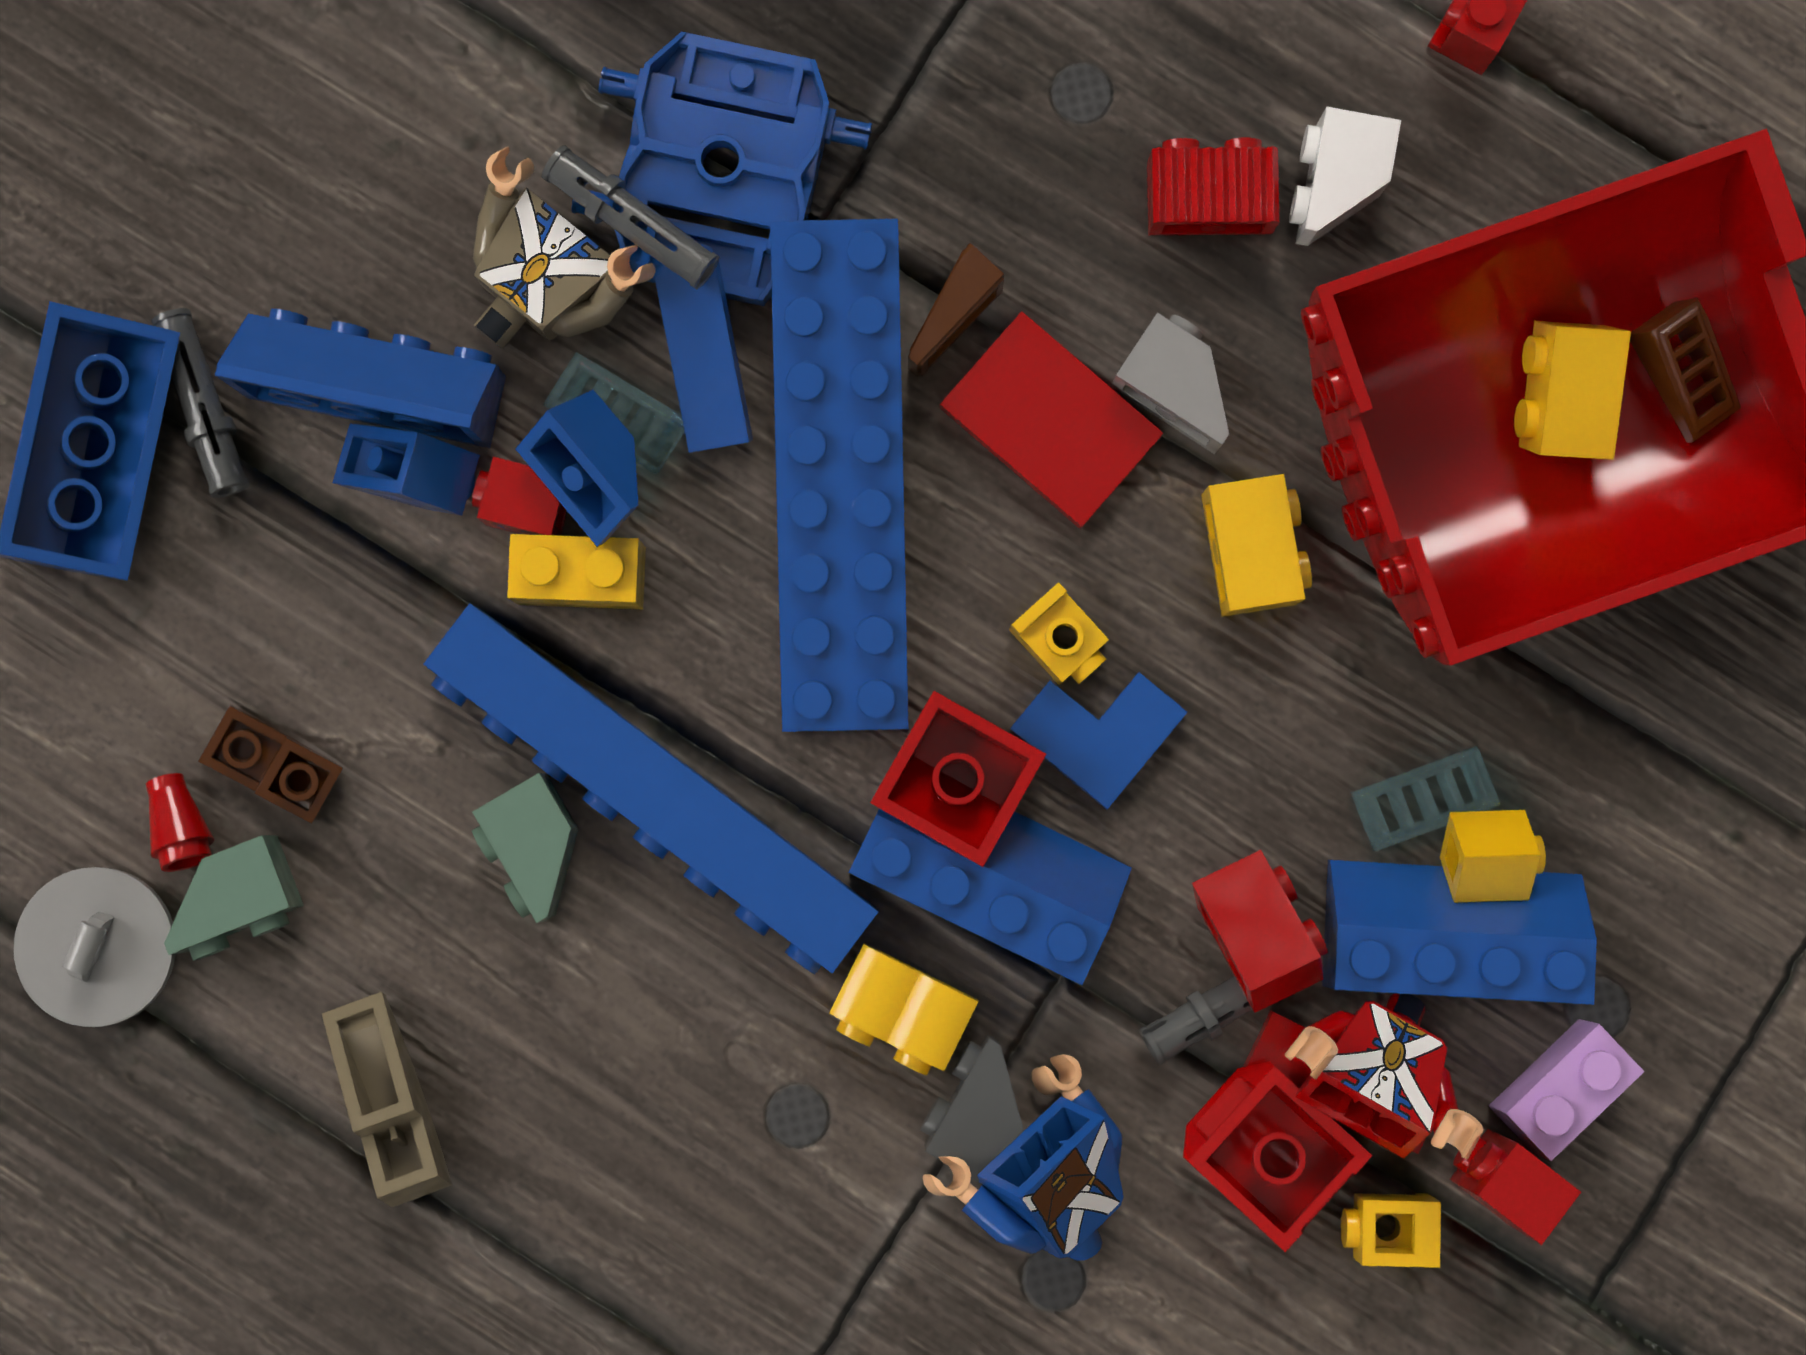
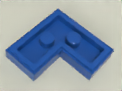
[1009,672,1187,810]

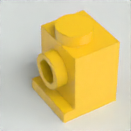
[1009,582,1109,685]
[1341,1193,1441,1268]

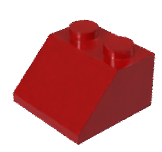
[870,691,1046,867]

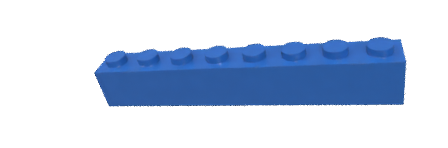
[423,603,879,975]

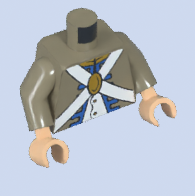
[473,146,656,350]

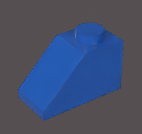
[515,389,638,547]
[332,423,480,516]

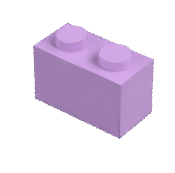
[1489,1019,1644,1161]

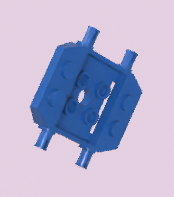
[571,31,873,306]

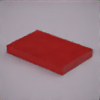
[939,311,1164,530]

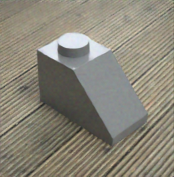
[1111,312,1229,455]

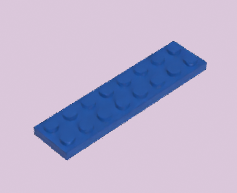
[770,219,909,732]

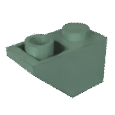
[472,773,579,923]
[164,835,304,961]

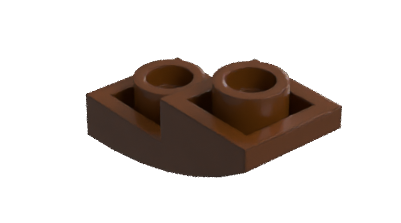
[198,704,343,824]

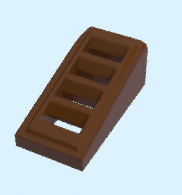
[908,243,1004,377]
[1630,298,1741,442]

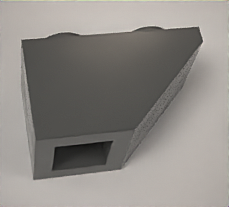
[920,1034,1024,1184]

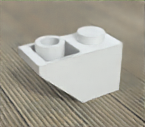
[1289,107,1401,246]

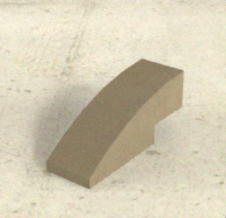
[322,992,452,1208]

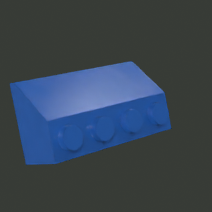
[0,301,180,581]
[215,309,506,448]
[848,809,1132,985]
[1322,860,1597,1005]

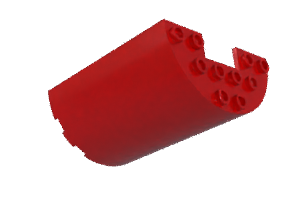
[1301,128,1806,666]

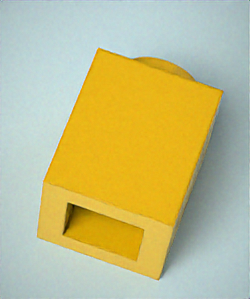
[1440,810,1546,903]

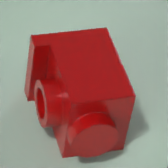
[1427,0,1527,76]

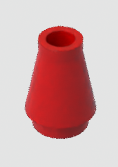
[145,773,215,872]

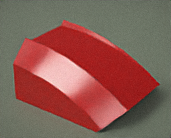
[1183,1062,1373,1252]

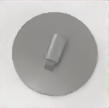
[14,867,176,1027]

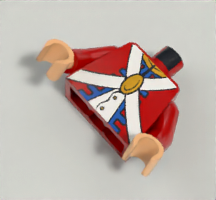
[1285,993,1484,1160]

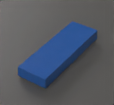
[654,253,753,453]

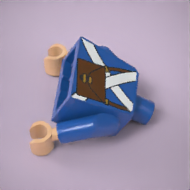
[923,1054,1124,1261]

